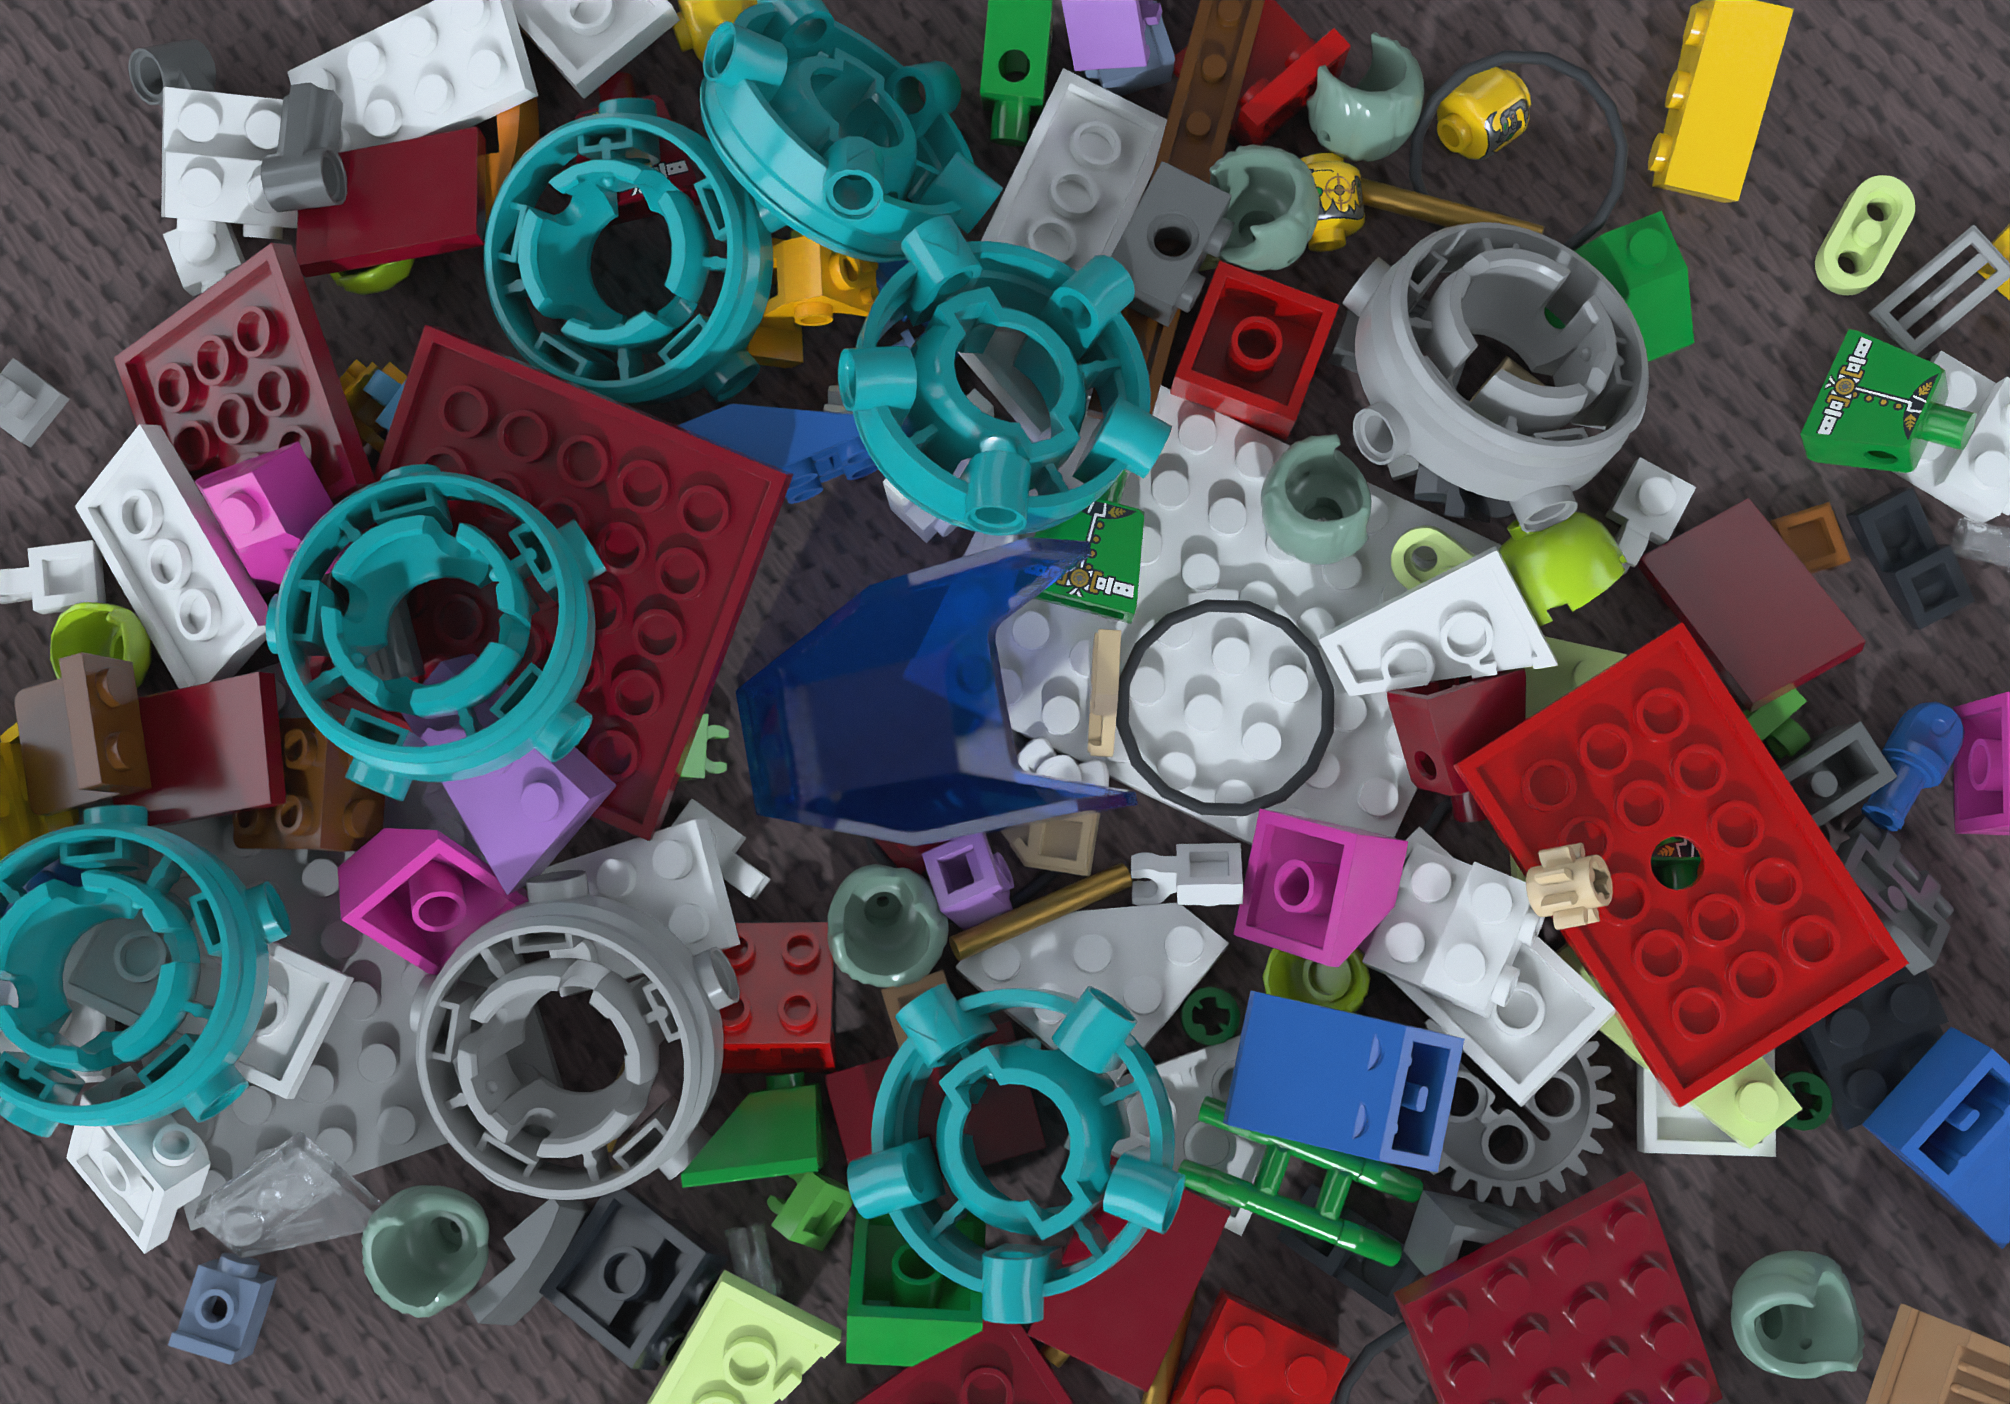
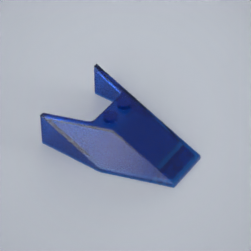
[735,537,1138,846]

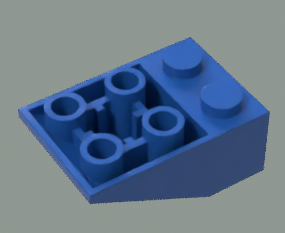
[678,404,878,504]
[1223,991,1465,1172]
[1862,1027,2010,1249]

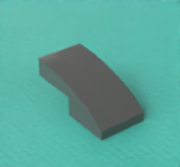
[466,1199,591,1326]

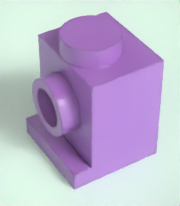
[922,828,1014,931]

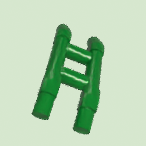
[1178,1096,1423,1266]

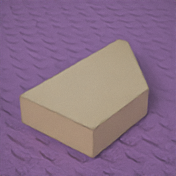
[1087,629,1121,757]
[981,795,1100,877]

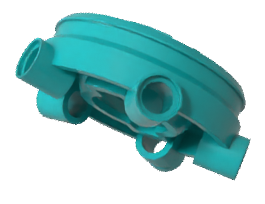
[700,0,1003,263]
[484,98,788,406]
[838,215,1172,536]
[266,464,607,801]
[0,805,292,1138]
[847,983,1185,1324]

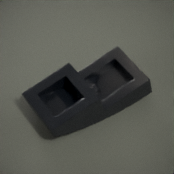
[1846,487,1975,630]
[1276,1183,1422,1317]

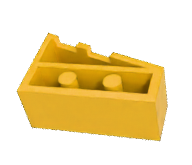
[1648,0,1794,203]

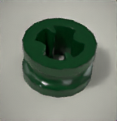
[1180,987,1240,1046]
[1777,1070,1833,1131]

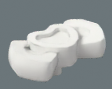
[1016,736,1109,810]

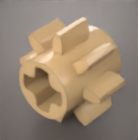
[1526,843,1613,930]

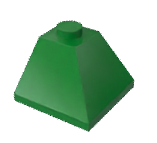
[1544,211,1694,362]
[681,1071,829,1188]
[846,1210,986,1367]

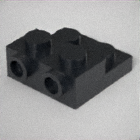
[1797,966,1949,1131]
[539,1186,729,1371]

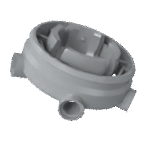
[1342,222,1649,532]
[410,870,740,1200]

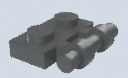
[1836,814,1954,975]

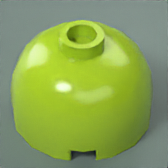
[1499,512,1628,626]

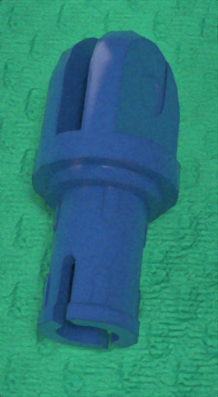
[1861,702,1965,831]

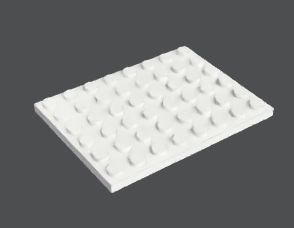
[904,385,1502,846]

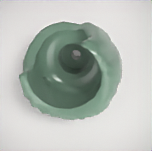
[1306,32,1424,162]
[1209,144,1319,272]
[1261,434,1372,565]
[827,864,949,988]
[361,1185,489,1318]
[1730,1250,1865,1379]

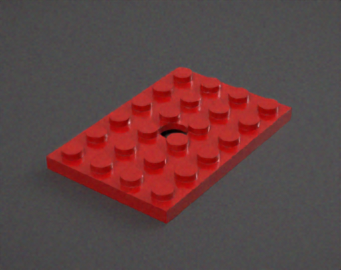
[1453,622,1909,1108]

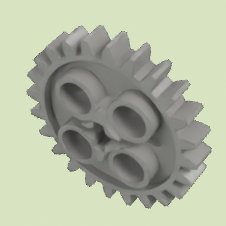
[1424,1019,1615,1206]

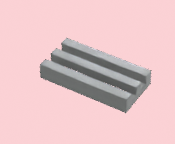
[1868,225,2010,355]

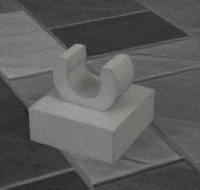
[0,358,70,447]

